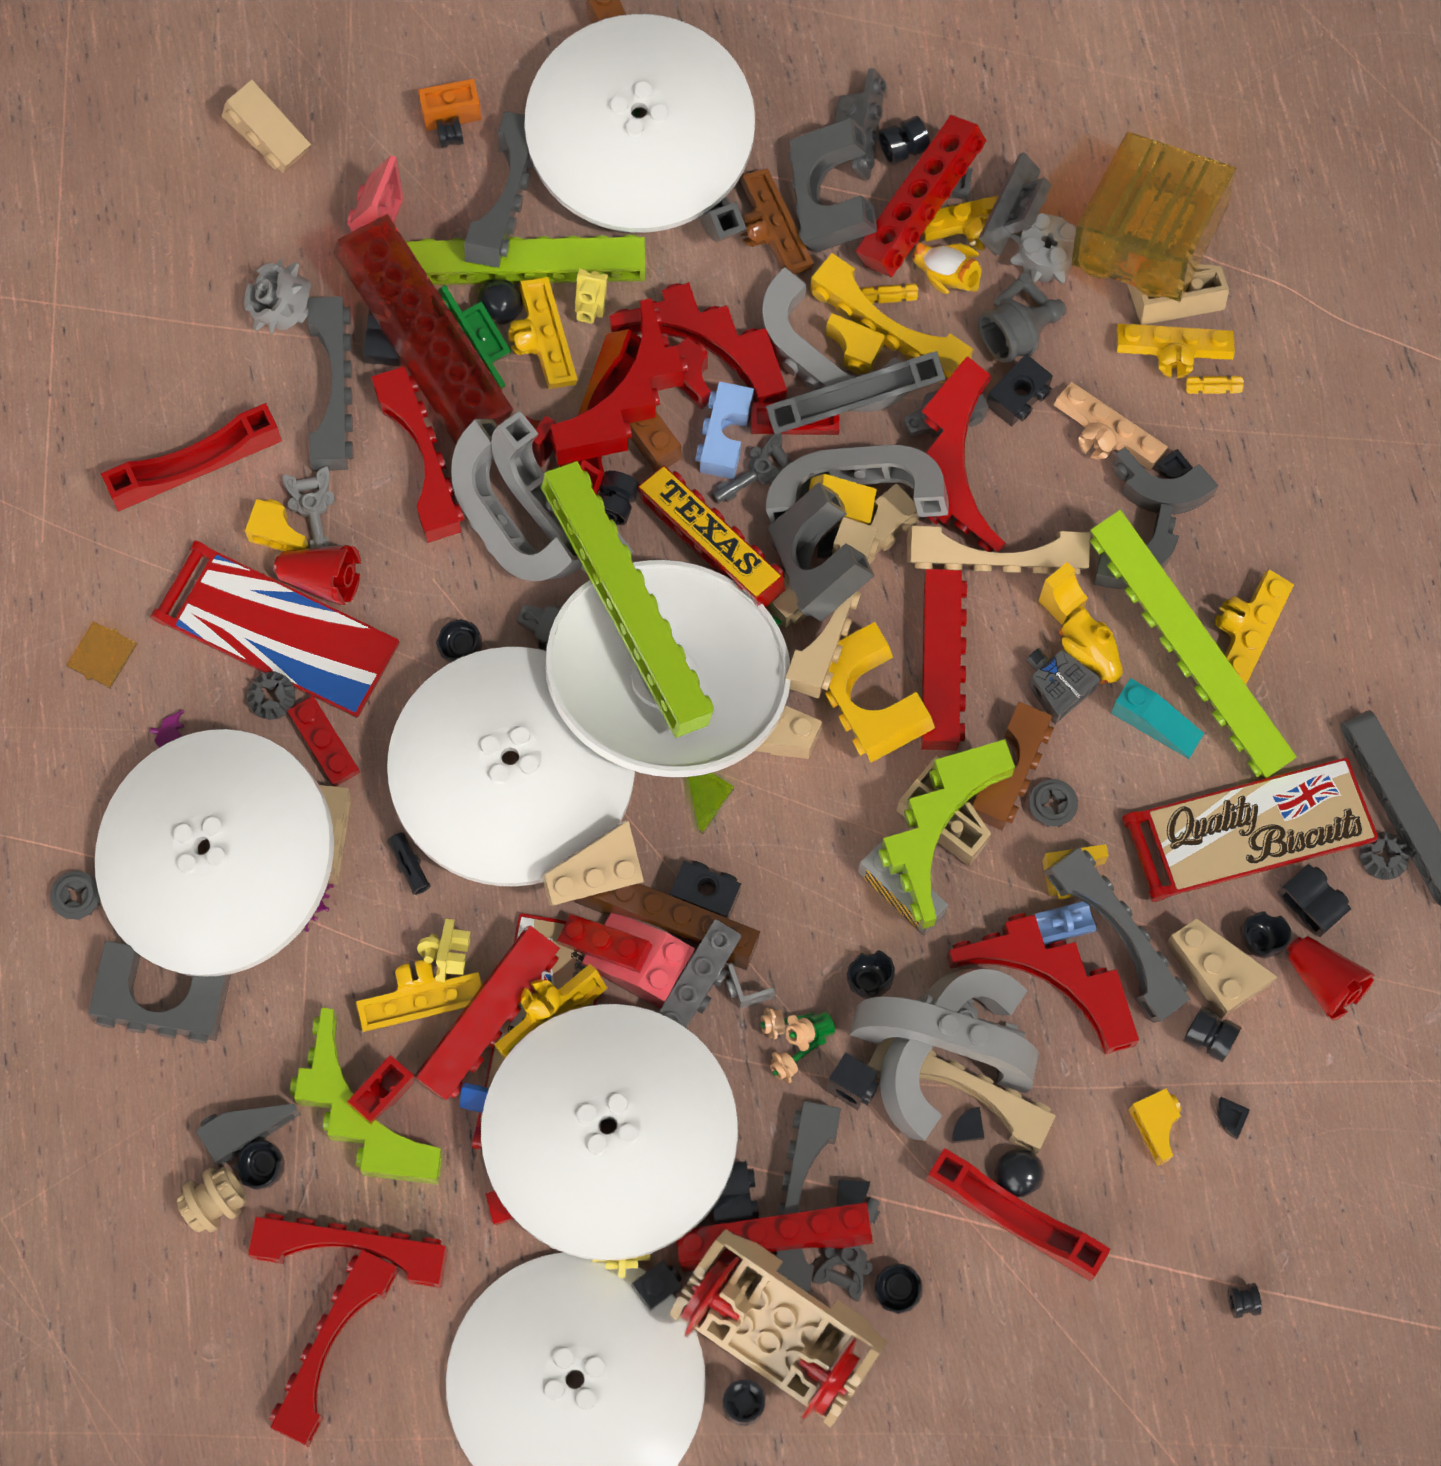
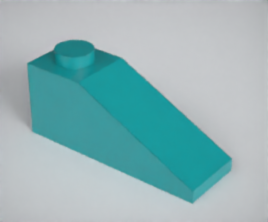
[1111,678,1205,759]

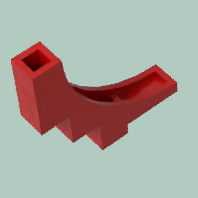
[609,283,787,403]
[550,298,688,465]
[921,356,1007,553]
[947,913,1139,1055]

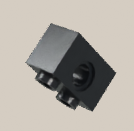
[986,354,1053,427]
[670,861,741,919]
[826,1052,879,1111]

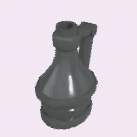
[978,273,1066,362]

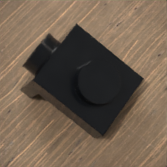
[631,1260,682,1311]

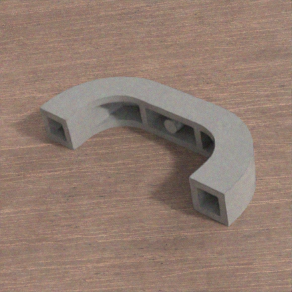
[762,267,910,412]
[491,410,634,572]
[451,419,583,581]
[766,445,949,524]
[880,969,1028,1141]
[849,997,1039,1094]

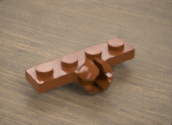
[740,168,814,274]

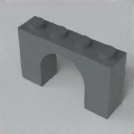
[789,118,877,253]
[768,482,874,621]
[88,941,231,1044]

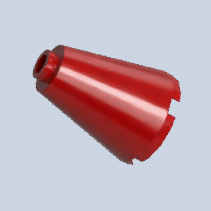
[274,545,361,605]
[1287,936,1375,1021]

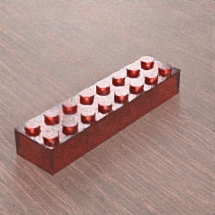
[334,214,513,445]

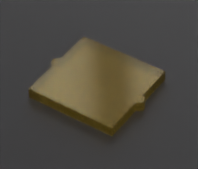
[67,621,137,689]

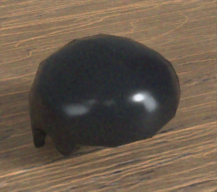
[475,278,523,325]
[436,619,482,662]
[1240,911,1291,959]
[846,950,895,999]
[235,1140,285,1190]
[994,1148,1045,1197]
[874,1263,923,1314]

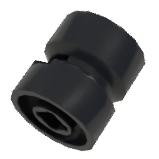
[878,115,930,165]
[597,470,640,525]
[1183,1005,1241,1062]
[722,1379,765,1426]

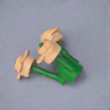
[760,1007,835,1084]

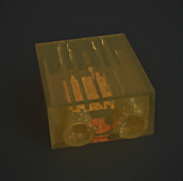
[1071,131,1236,302]

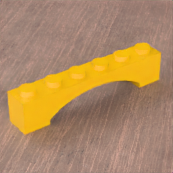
[810,253,974,383]

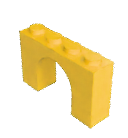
[824,622,935,763]

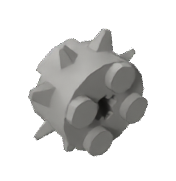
[1010,213,1085,284]
[244,259,311,334]

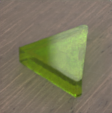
[687,773,734,834]

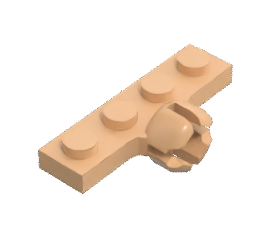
[1054,382,1168,470]

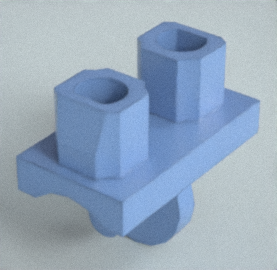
[1034,901,1097,945]

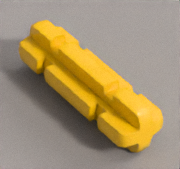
[861,283,918,304]
[1185,376,1244,394]

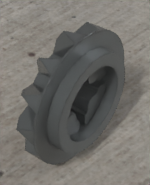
[247,671,295,720]
[1029,779,1078,827]
[1360,831,1410,880]
[50,871,100,921]

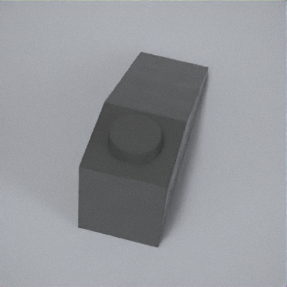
[196,1104,301,1167]

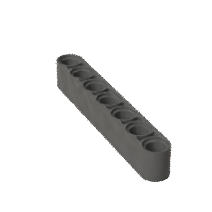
[1340,710,1441,906]

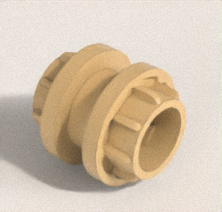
[177,1167,247,1232]

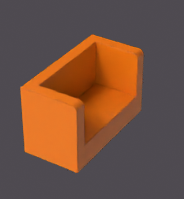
[418,78,482,131]

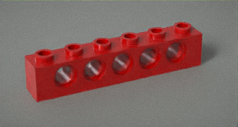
[855,115,987,278]

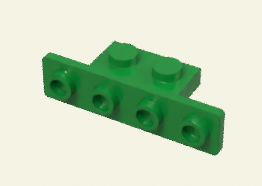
[435,285,511,395]

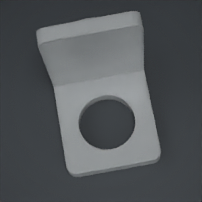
[725,963,775,1009]

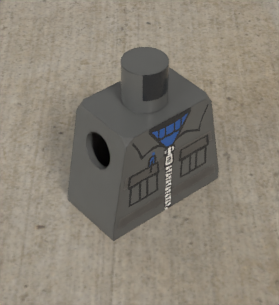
[1026,648,1101,724]

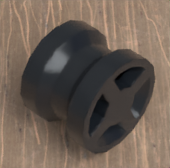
[436,116,464,149]
[1228,1283,1262,1319]

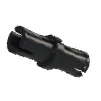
[387,832,431,895]

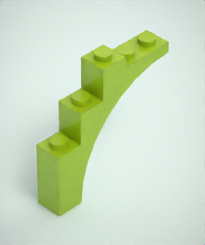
[878,739,1015,929]
[290,1008,443,1185]

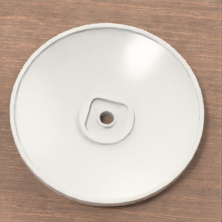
[525,14,755,232]
[545,560,791,777]
[387,647,635,886]
[95,729,334,977]
[481,1004,738,1260]
[446,1252,706,1466]

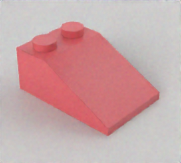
[347,155,404,242]
[581,913,695,1009]

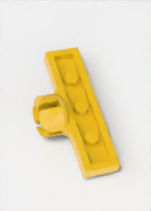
[922,195,999,251]
[509,277,578,389]
[1116,323,1235,379]
[1215,569,1294,685]
[356,960,482,1032]
[494,964,607,1059]

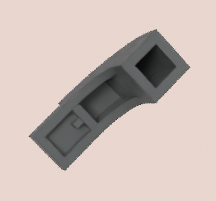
[699,197,747,242]
[1112,447,1219,515]
[1094,504,1179,589]

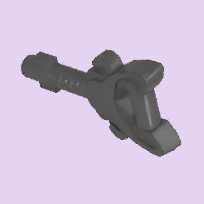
[712,433,795,504]
[813,1197,880,1302]

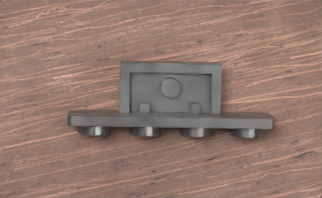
[835,68,887,181]
[979,153,1052,256]
[659,920,741,1028]

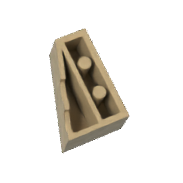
[222,79,311,173]
[1126,259,1229,325]
[755,705,822,759]
[896,755,991,866]
[319,785,352,885]
[541,821,644,906]
[1166,918,1277,1019]

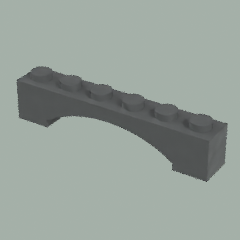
[465,111,534,268]
[308,296,354,471]
[765,351,946,435]
[1043,847,1190,1023]
[771,1101,841,1293]

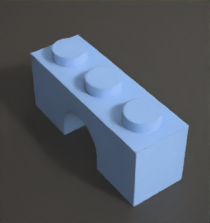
[695,381,754,480]

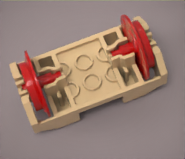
[669,1229,888,1427]

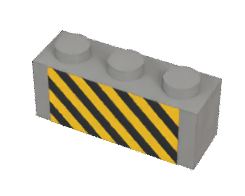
[858,842,949,936]

